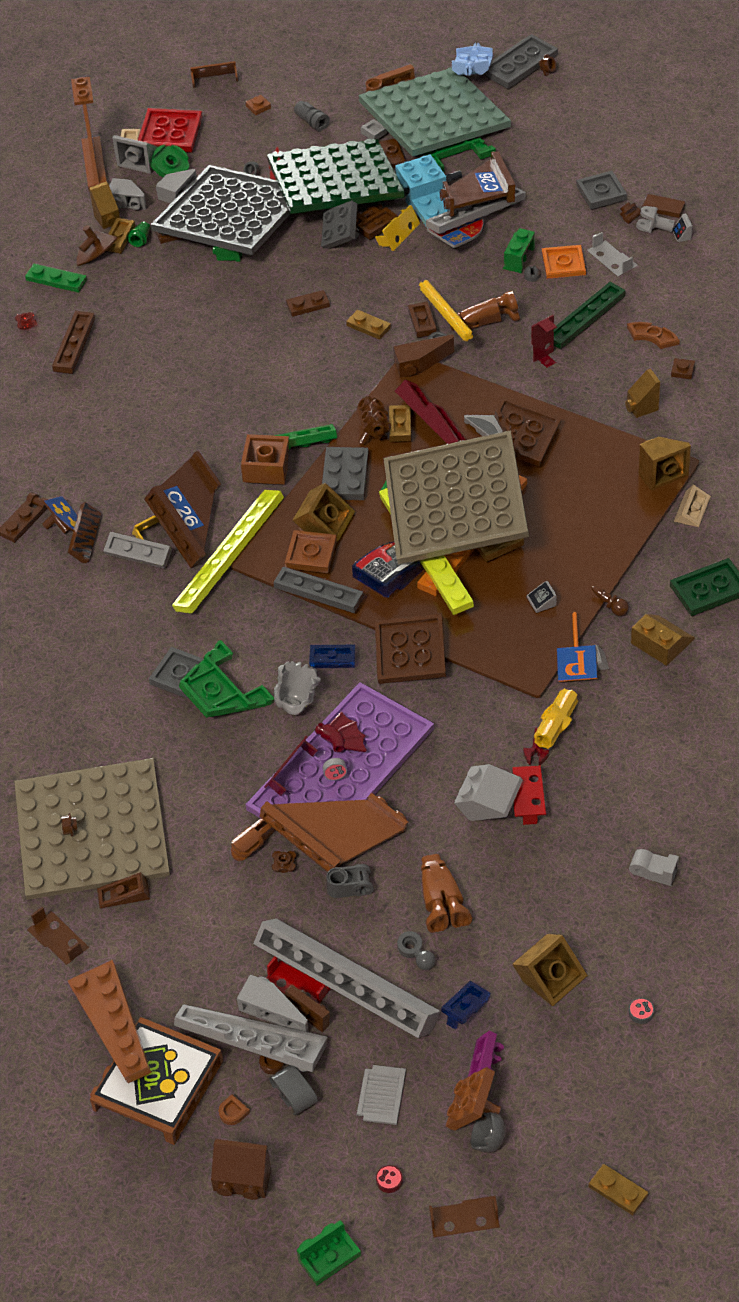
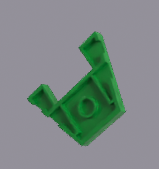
[424,138,496,172]
[179,640,274,718]

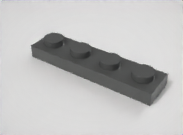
[274,567,364,613]

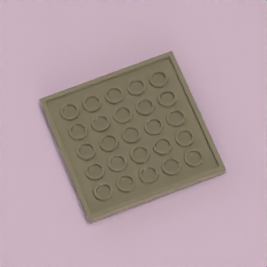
[384,430,529,565]
[14,758,170,900]

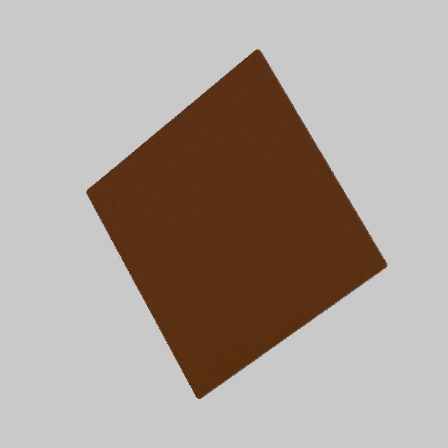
[232,362,699,698]

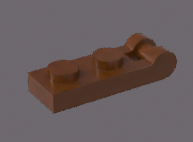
[0,492,48,543]

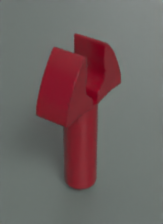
[523,727,549,765]

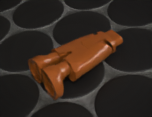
[450,290,520,331]
[421,854,472,933]

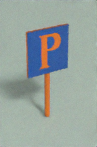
[557,612,597,682]

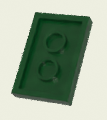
[670,558,739,616]

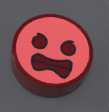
[376,1165,403,1193]

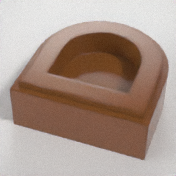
[218,1094,250,1125]

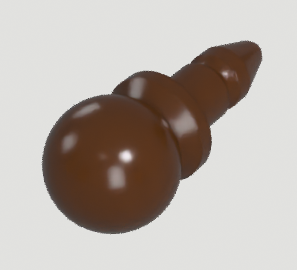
[591,586,629,616]

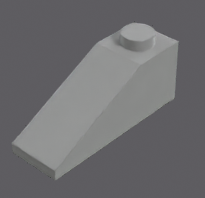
[237,975,309,1032]

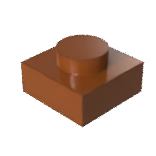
[246,95,271,115]

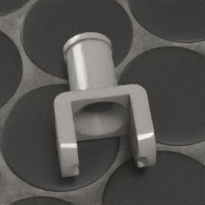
[636,206,675,233]

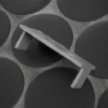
[587,232,638,276]

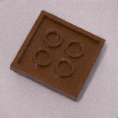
[375,614,446,684]

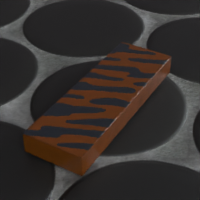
[68,502,101,563]

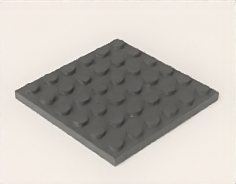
[151,165,291,255]

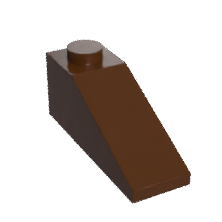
[393,334,454,378]

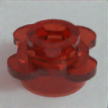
[15,312,37,330]

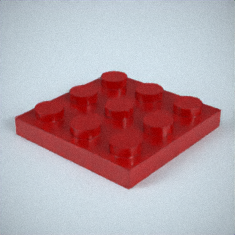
[137,108,203,152]

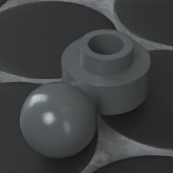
[397,931,436,970]

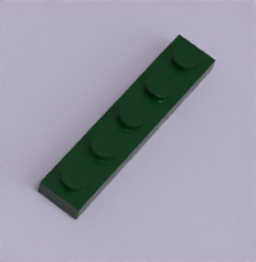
[554,282,626,350]

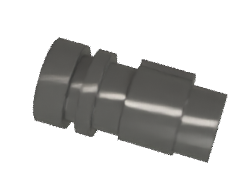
[294,101,330,132]

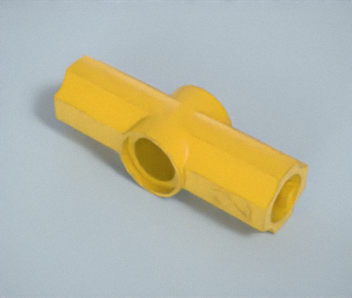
[534,688,578,749]

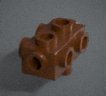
[357,395,391,445]

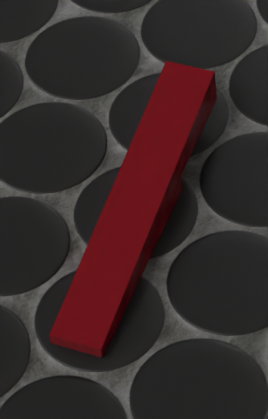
[395,379,466,444]

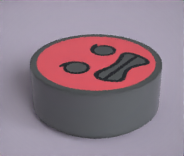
[629,998,654,1024]

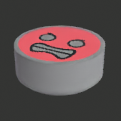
[322,758,347,781]

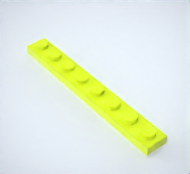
[379,488,474,615]
[172,490,284,613]

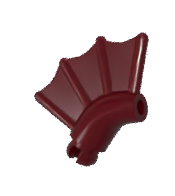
[315,712,367,752]

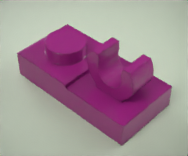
[468,1030,504,1077]

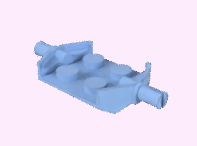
[452,43,493,75]

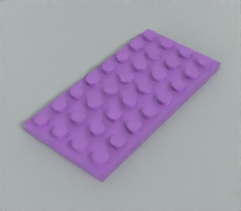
[245,683,434,818]

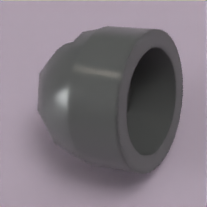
[244,161,260,176]
[524,265,540,282]

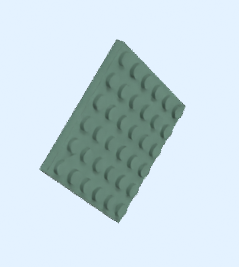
[359,67,511,156]

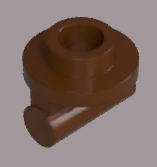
[619,202,641,224]

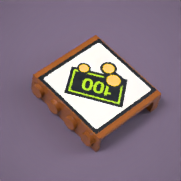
[90,1017,223,1145]

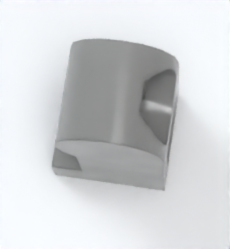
[629,849,679,886]

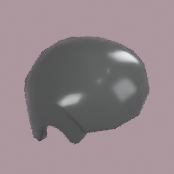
[471,1112,506,1153]

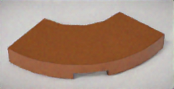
[627,322,680,349]

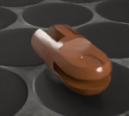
[231,819,275,861]

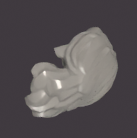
[274,661,321,715]

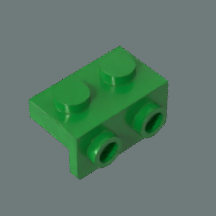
[297,1220,361,1286]

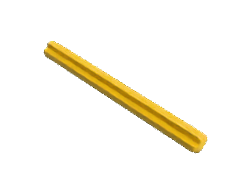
[419,280,473,341]

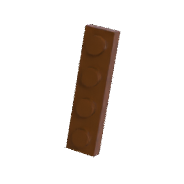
[52,311,95,374]

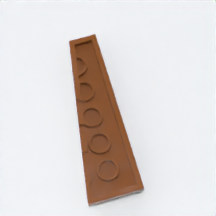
[68,960,151,1083]

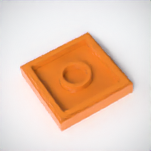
[542,245,586,279]

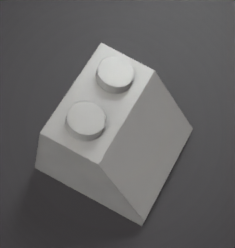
[112,135,158,174]
[454,764,523,821]

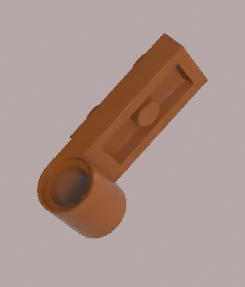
[365,64,415,92]

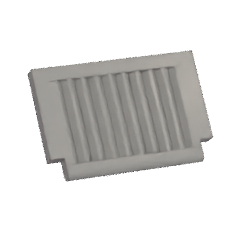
[356,1065,406,1125]

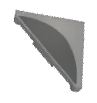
[464,415,503,436]

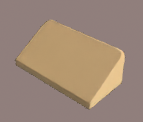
[674,485,711,527]

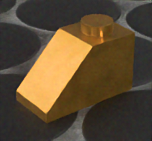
[89,181,120,229]
[625,368,660,418]

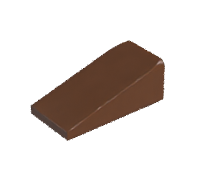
[97,872,150,909]

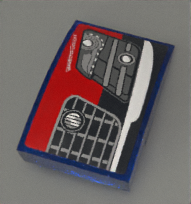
[352,541,424,598]

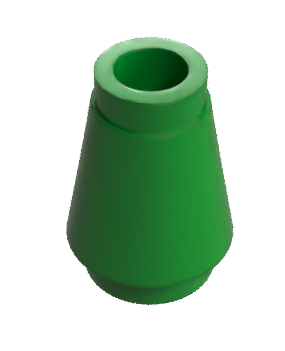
[128,222,150,247]

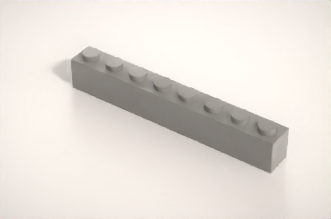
[253,919,440,1038]

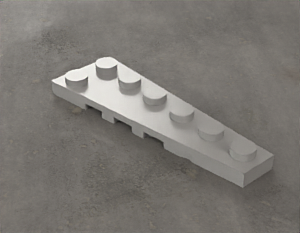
[174,1004,328,1072]

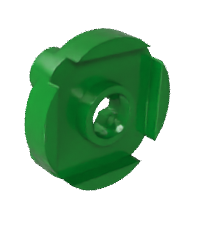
[151,144,189,178]

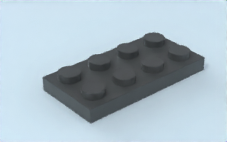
[483,34,558,89]

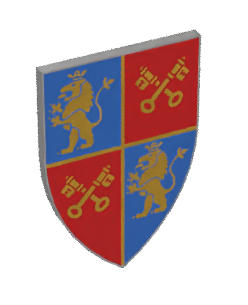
[427,218,483,248]

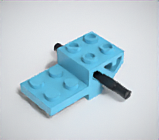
[381,154,462,226]

